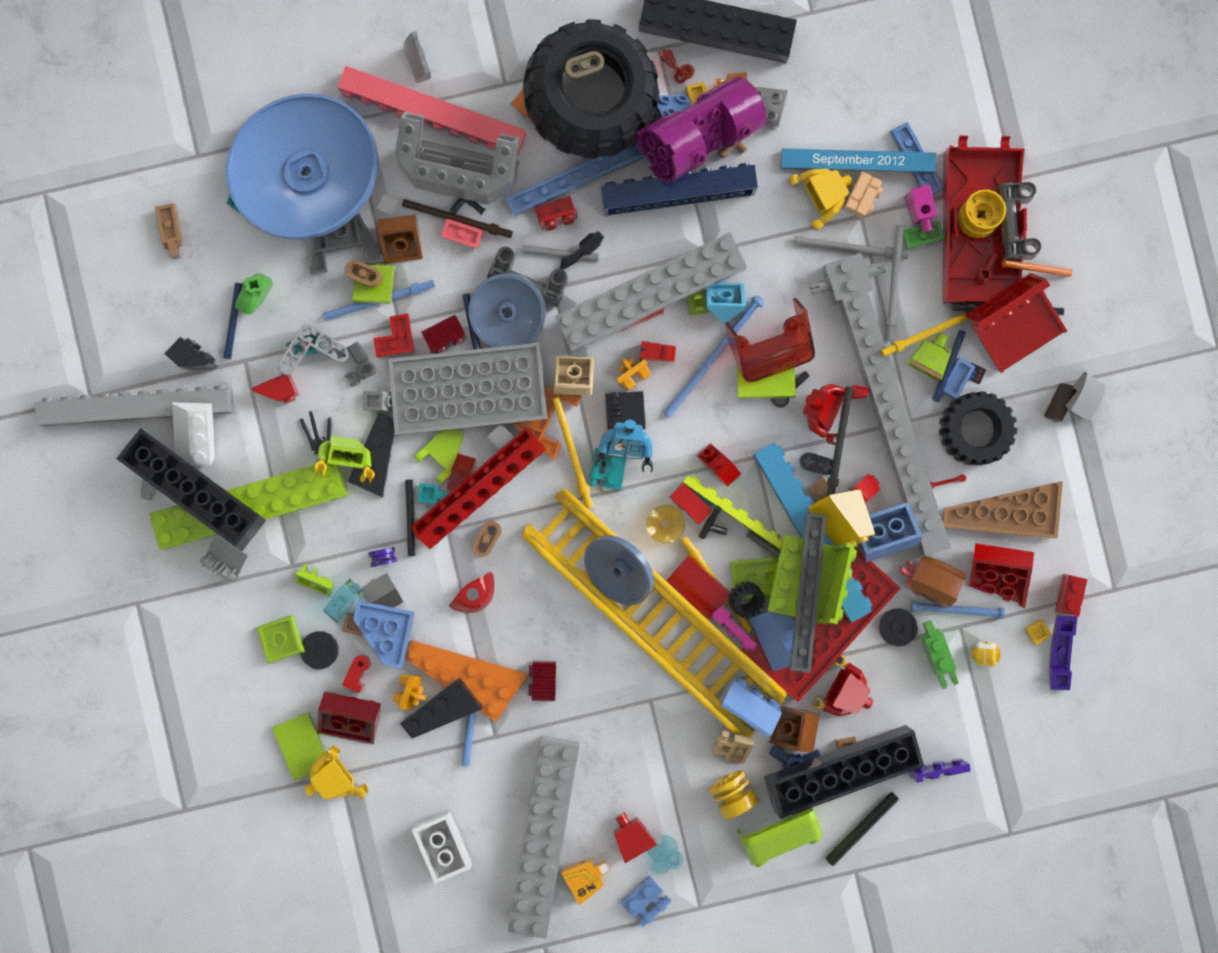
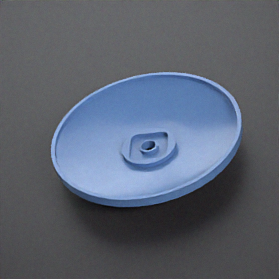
[226,94,379,240]

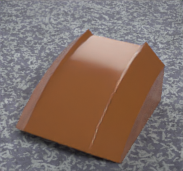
[911,556,966,608]

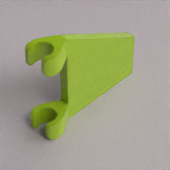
[415,429,464,484]

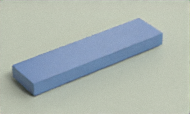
[890,122,944,195]

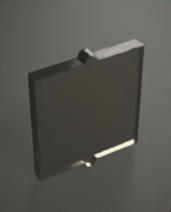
[360,573,404,608]

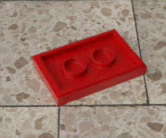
[666,555,731,620]

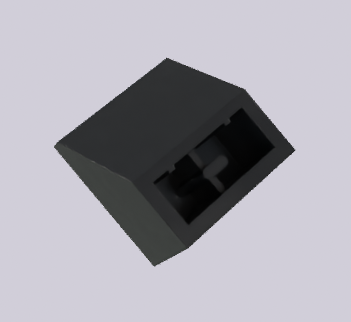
[164,337,218,371]

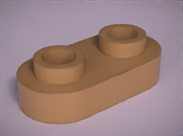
[345,260,382,288]
[472,521,501,557]

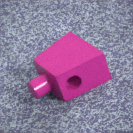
[904,184,937,233]

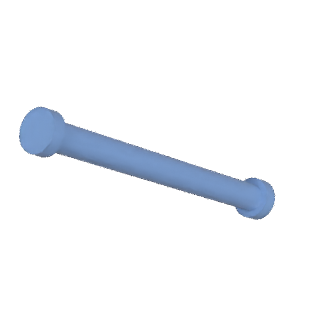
[910,601,1005,619]

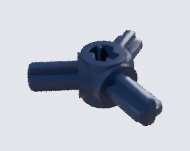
[769,745,821,769]

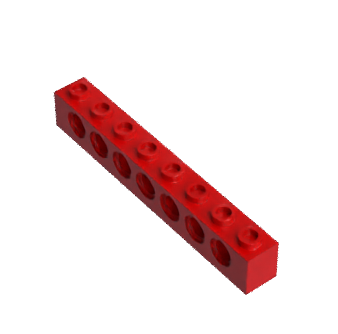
[411,427,547,549]

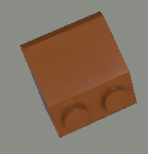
[378,214,423,264]
[769,706,820,752]

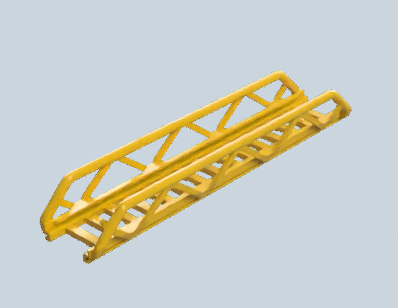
[522,489,787,738]

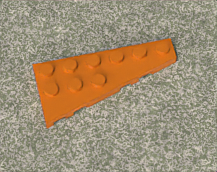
[405,640,529,722]

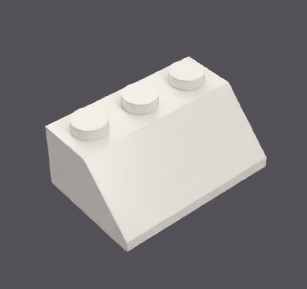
[172,402,215,466]

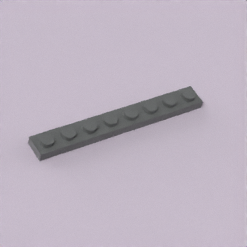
[790,513,827,673]

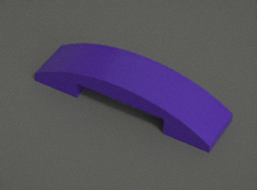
[1049,615,1078,690]

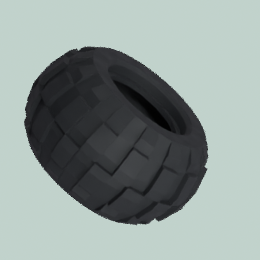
[523,19,660,159]

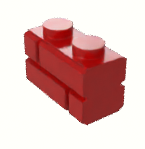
[1055,574,1088,617]

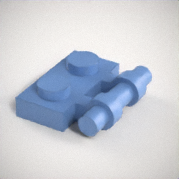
[621,876,671,927]

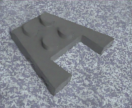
[310,212,384,275]

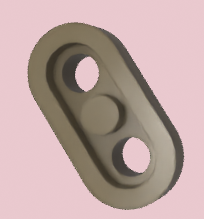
[565,51,604,80]

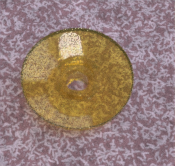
[647,505,685,543]

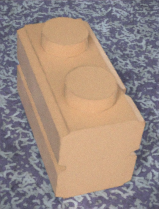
[843,172,883,219]

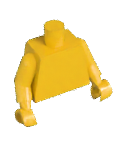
[789,169,853,230]
[304,746,369,800]

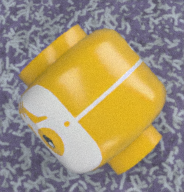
[971,641,1001,667]

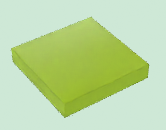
[352,264,395,304]
[256,615,305,664]

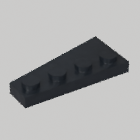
[348,412,395,497]

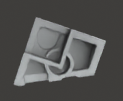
[403,31,431,83]

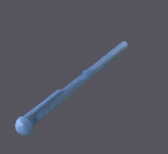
[664,296,764,418]

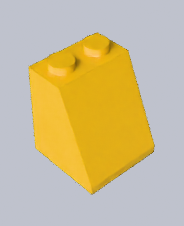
[808,490,875,547]

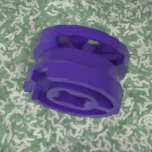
[368,547,398,567]

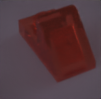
[446,453,476,491]

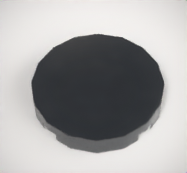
[879,608,918,647]
[300,631,339,669]

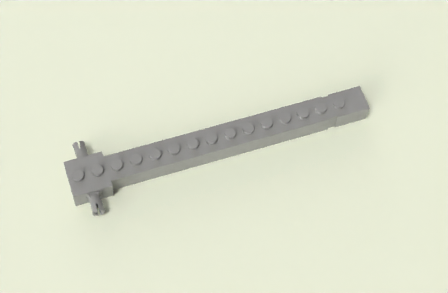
[809,253,951,556]

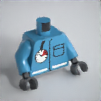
[594,420,653,472]

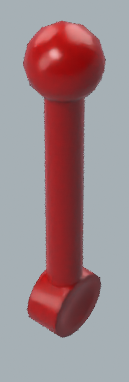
[930,474,966,489]

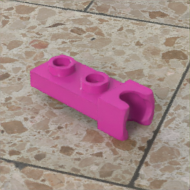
[711,605,759,652]

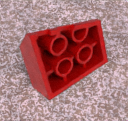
[969,543,1034,608]

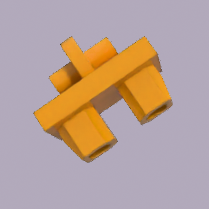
[616,358,651,391]
[393,675,427,710]

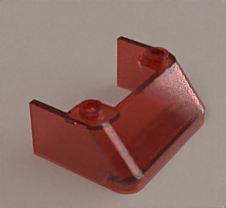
[725,298,815,382]

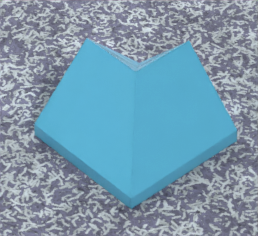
[706,283,746,324]

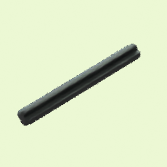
[826,792,899,866]

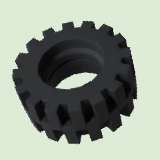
[728,581,765,618]

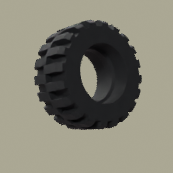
[939,391,1018,466]

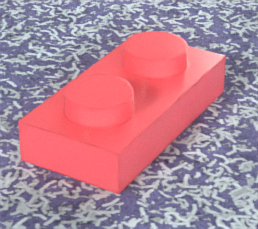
[441,219,484,249]

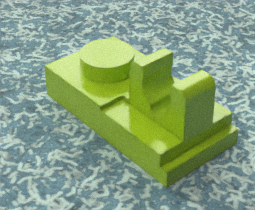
[687,290,709,316]
[295,564,334,597]

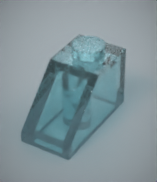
[323,579,364,623]

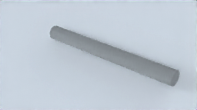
[522,245,599,261]

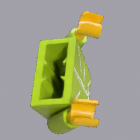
[313,436,375,483]

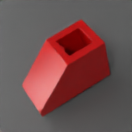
[697,443,741,487]

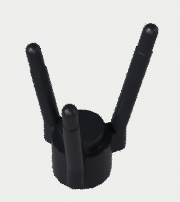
[300,411,332,455]

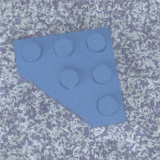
[353,600,415,669]

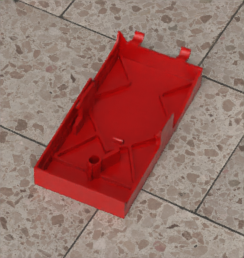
[942,135,1027,304]

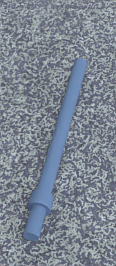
[323,280,435,320]

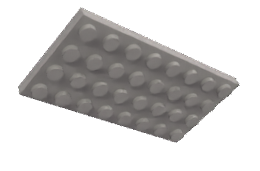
[388,342,548,436]

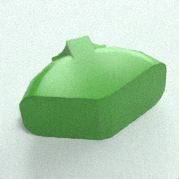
[235,273,273,315]

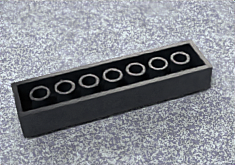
[639,0,797,63]
[116,428,266,551]
[763,725,924,819]

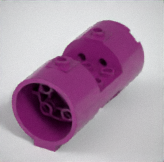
[636,77,767,183]

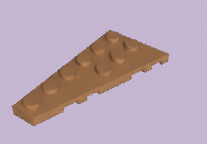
[942,481,1063,539]

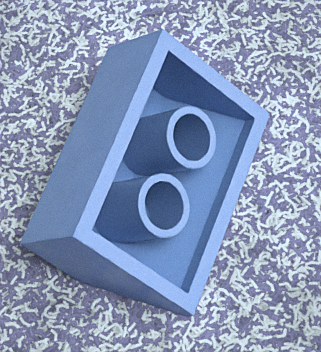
[749,610,795,671]
[720,676,782,738]

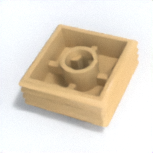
[554,356,594,396]

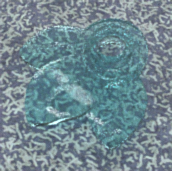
[647,835,683,874]

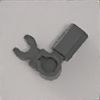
[345,342,376,387]

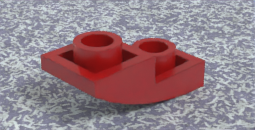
[669,483,712,525]

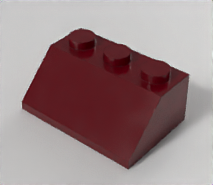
[317,692,381,745]

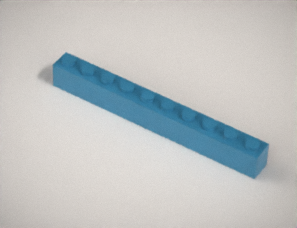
[754,443,872,623]

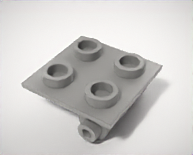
[754,86,788,130]
[200,534,248,582]

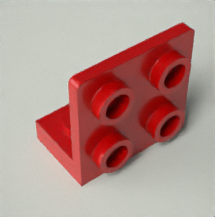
[534,196,578,231]

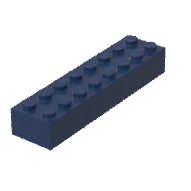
[601,163,758,216]

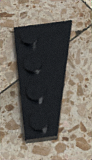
[400,677,483,739]

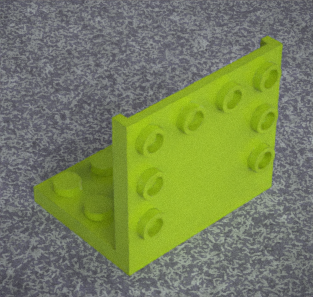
[767,534,857,625]

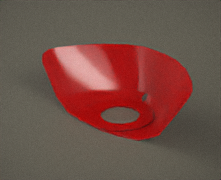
[449,572,495,613]

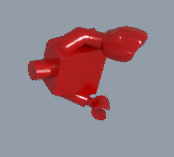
[803,384,870,445]

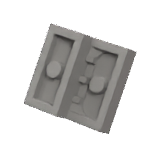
[1066,371,1105,422]

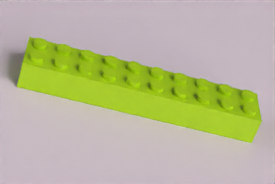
[149,462,349,550]

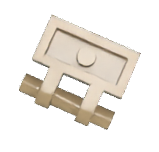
[713,730,754,764]

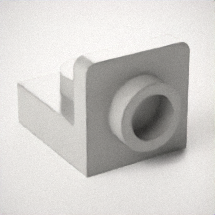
[363,391,393,411]

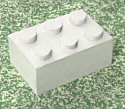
[412,810,473,884]

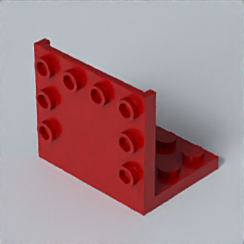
[964,273,1067,373]

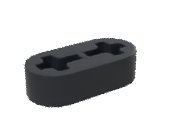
[799,452,833,475]

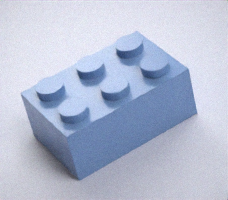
[859,502,922,562]

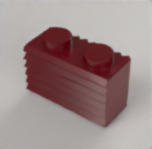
[421,315,467,354]
[528,660,556,701]

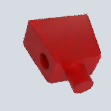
[614,812,657,863]

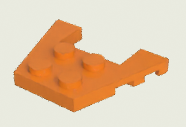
[512,387,582,460]

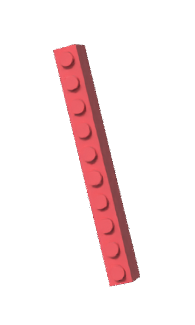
[338,66,526,156]

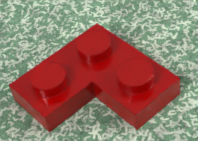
[373,313,415,358]

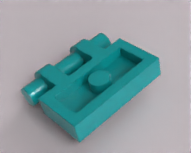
[588,447,626,490]

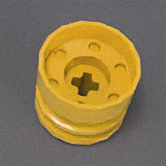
[957,190,1006,238]
[708,770,759,820]

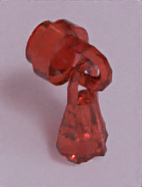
[660,49,695,83]

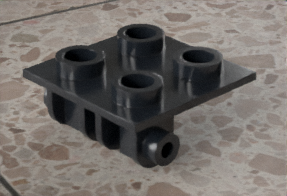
[605,391,646,430]

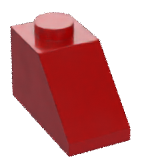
[252,374,299,404]
[848,474,881,503]

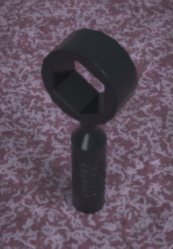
[771,371,810,408]

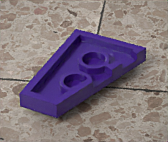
[909,759,971,783]

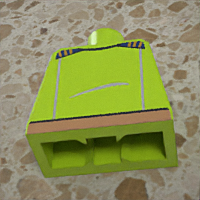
[906,332,951,381]

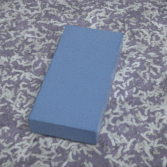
[943,357,976,400]

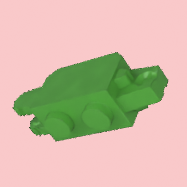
[921,621,959,689]

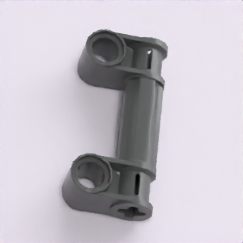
[997,182,1041,261]
[487,246,568,308]

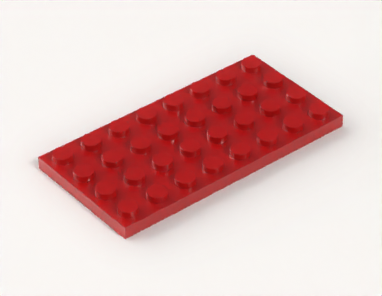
[741,545,901,702]

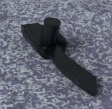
[559,230,604,270]

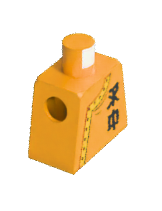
[561,858,610,905]

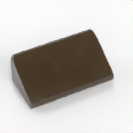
[1044,383,1077,423]

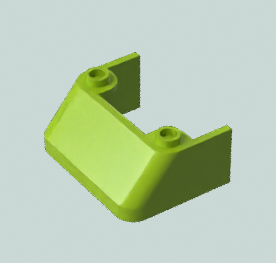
[737,808,823,867]

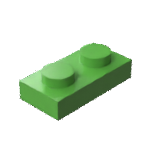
[903,221,945,250]

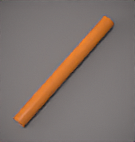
[1002,259,1072,277]

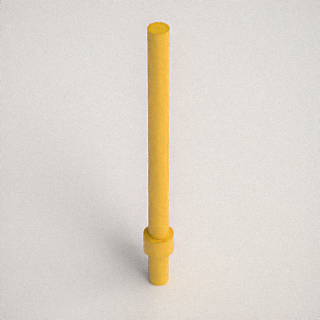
[880,313,967,357]
[552,397,594,509]
[681,536,754,634]

